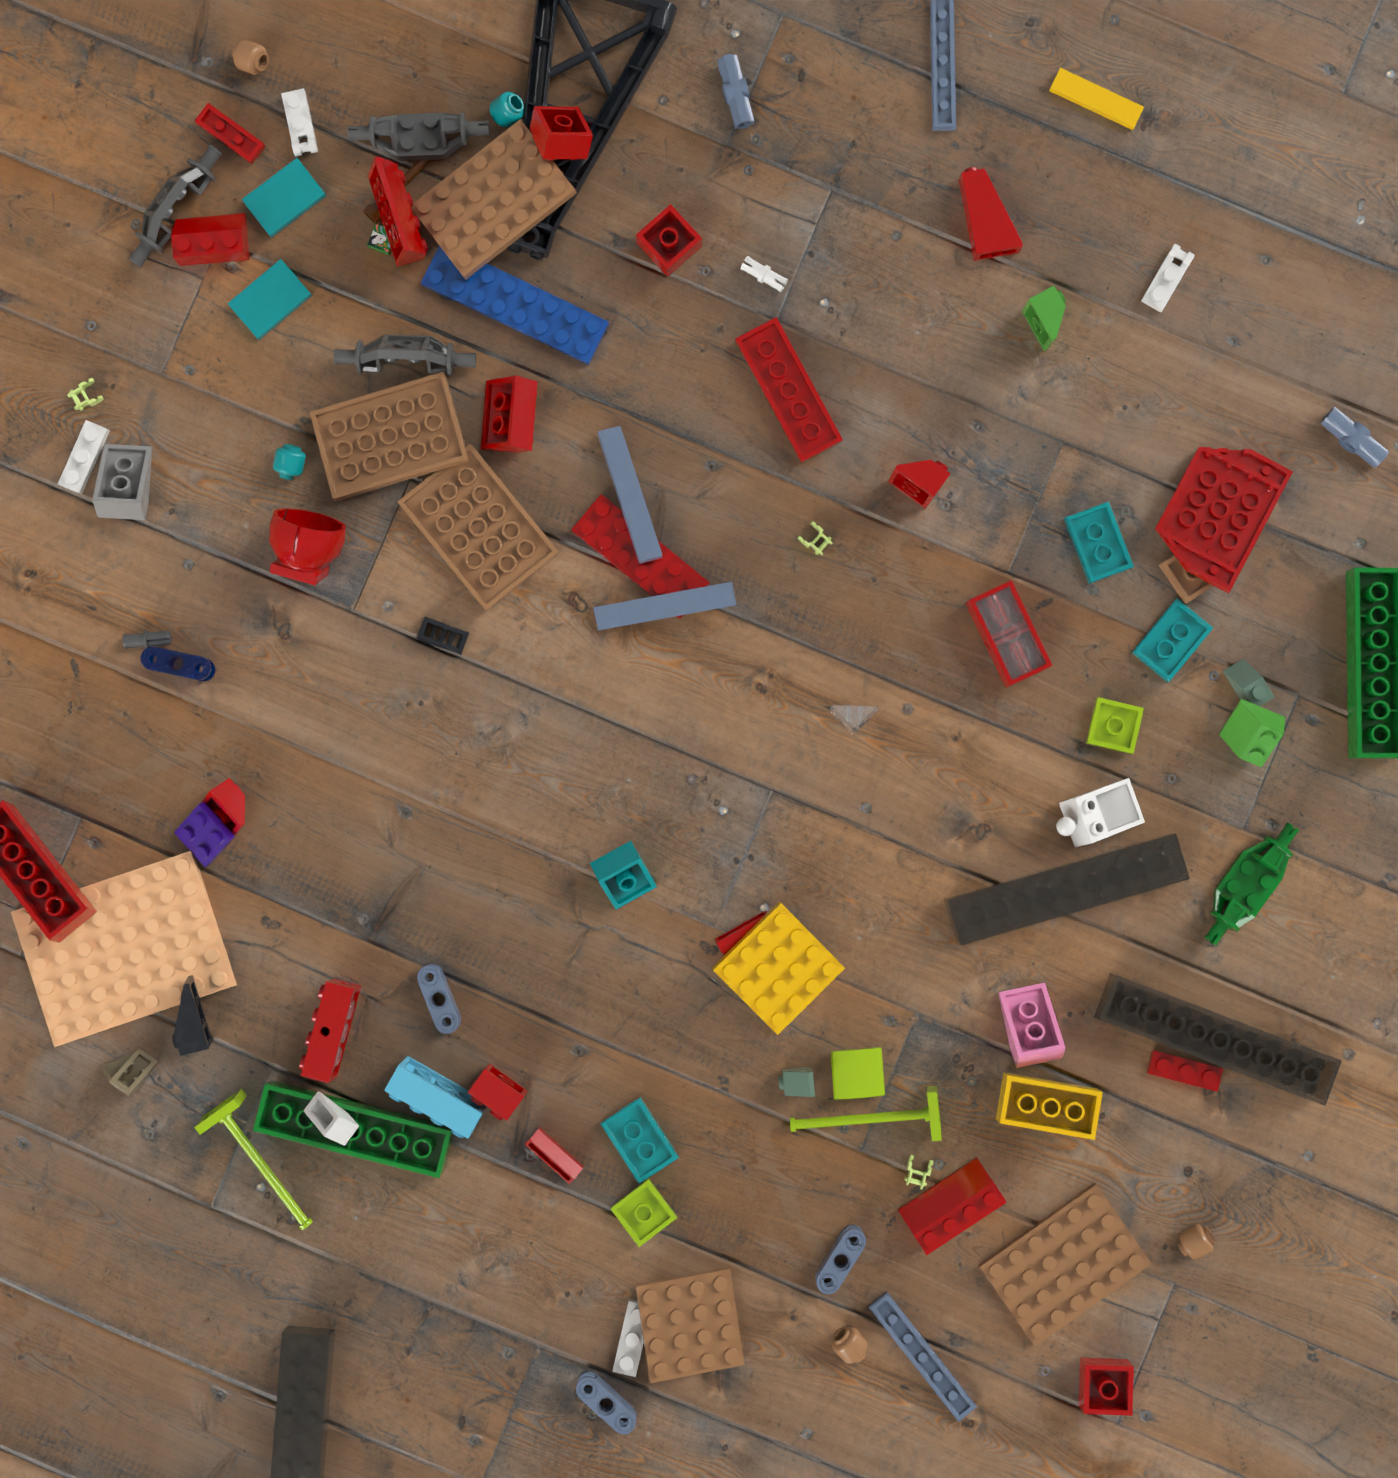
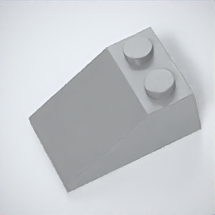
[92,444,152,520]

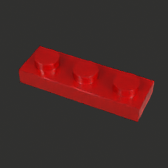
[194,103,266,165]
[1146,1050,1223,1092]

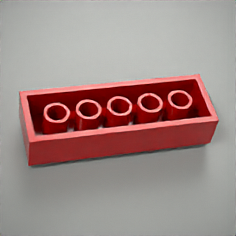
[0,800,97,943]

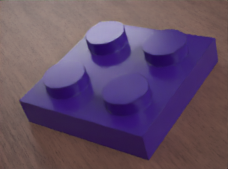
[174,802,235,867]

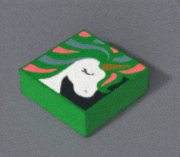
[367,223,391,255]

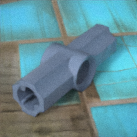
[718,54,754,129]
[1320,407,1389,468]

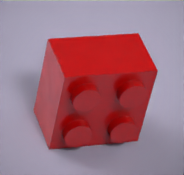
[529,106,593,160]
[636,204,702,277]
[468,1064,528,1121]
[1078,1357,1134,1416]

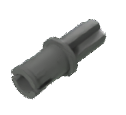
[122,630,172,649]

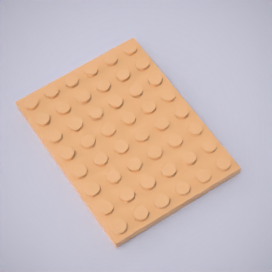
[11,851,237,1047]

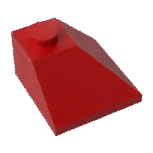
[201,778,245,836]

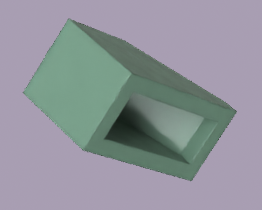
[1223,659,1275,706]
[778,1067,815,1097]

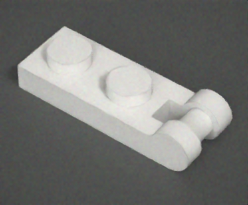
[281,88,318,157]
[1141,244,1195,312]

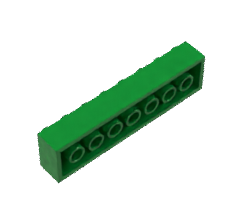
[1346,568,1398,759]
[253,1081,453,1178]

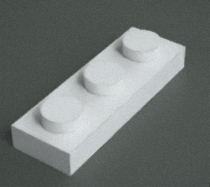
[58,420,110,495]
[612,1299,644,1377]

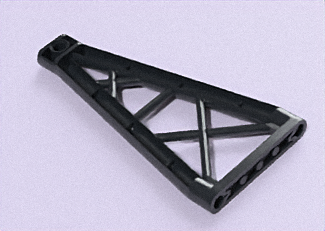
[507,0,677,261]

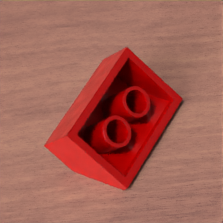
[171,213,250,266]
[480,375,538,453]
[888,460,951,509]

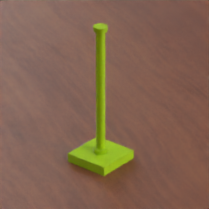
[790,1086,942,1141]
[194,1088,313,1230]

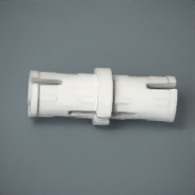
[740,256,788,292]

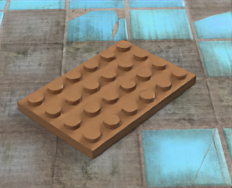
[411,119,577,280]
[310,371,470,502]
[398,443,559,612]
[978,1183,1152,1346]

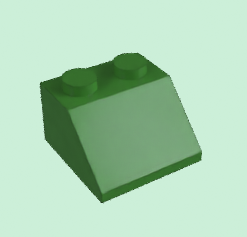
[1022,286,1066,352]
[1219,699,1285,768]

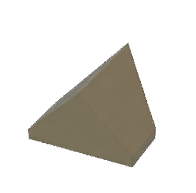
[99,1048,158,1096]

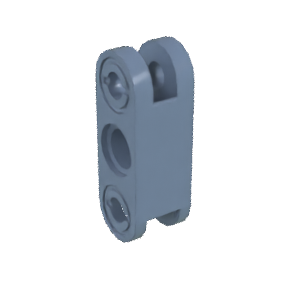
[417,964,461,1034]
[815,1225,866,1294]
[576,1371,637,1435]

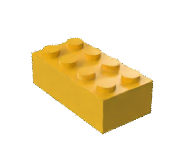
[996,1072,1103,1140]

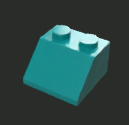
[590,840,657,910]

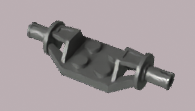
[348,112,490,161]
[128,145,222,268]
[334,334,477,376]

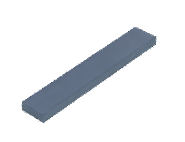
[930,0,956,131]
[597,426,663,564]
[593,582,737,630]
[868,1291,977,1422]

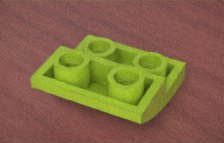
[830,1047,885,1100]

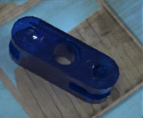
[141,647,216,682]

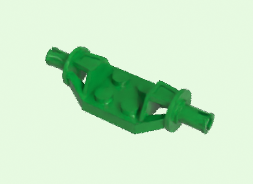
[1204,822,1299,946]

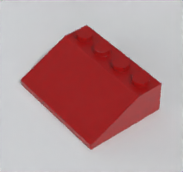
[367,157,428,267]

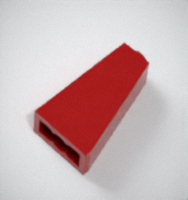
[959,167,1023,261]

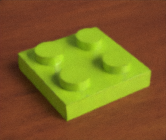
[1086,697,1144,754]
[610,1178,677,1247]

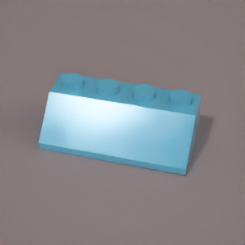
[384,1056,487,1138]

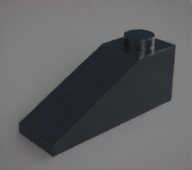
[172,975,212,1056]

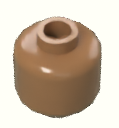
[232,40,269,75]
[1178,1223,1216,1260]
[832,1327,868,1364]

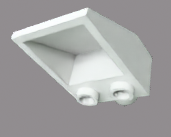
[1056,778,1145,847]

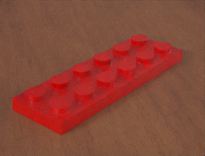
[735,317,843,463]
[571,494,710,619]

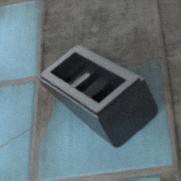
[415,616,469,655]

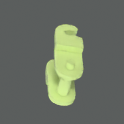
[67,378,104,411]
[797,521,833,555]
[904,1154,933,1190]

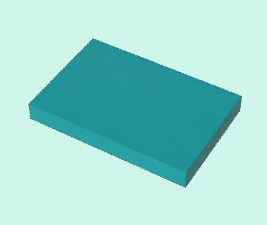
[241,158,326,238]
[227,259,312,340]
[1064,501,1134,584]
[1131,598,1213,683]
[600,1097,679,1184]

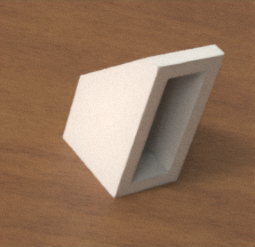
[304,1092,359,1146]

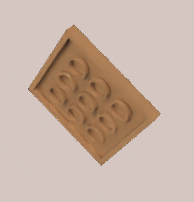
[635,1267,745,1383]

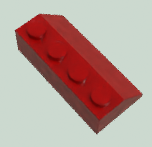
[897,1157,1007,1255]

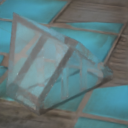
[830,705,879,735]

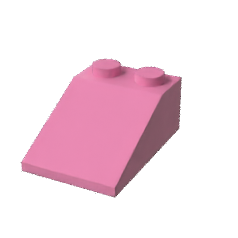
[999,983,1065,1068]

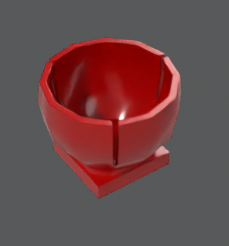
[269,508,346,585]

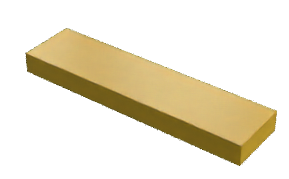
[1049,68,1144,130]

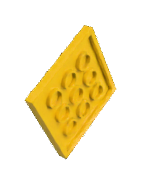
[712,901,845,1035]

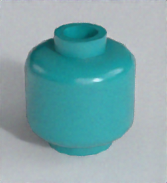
[489,92,524,127]
[273,444,306,480]

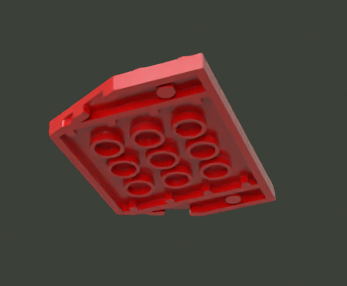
[1155,447,1293,593]

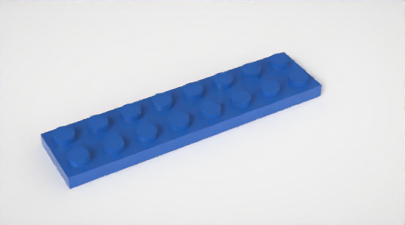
[421,245,609,365]

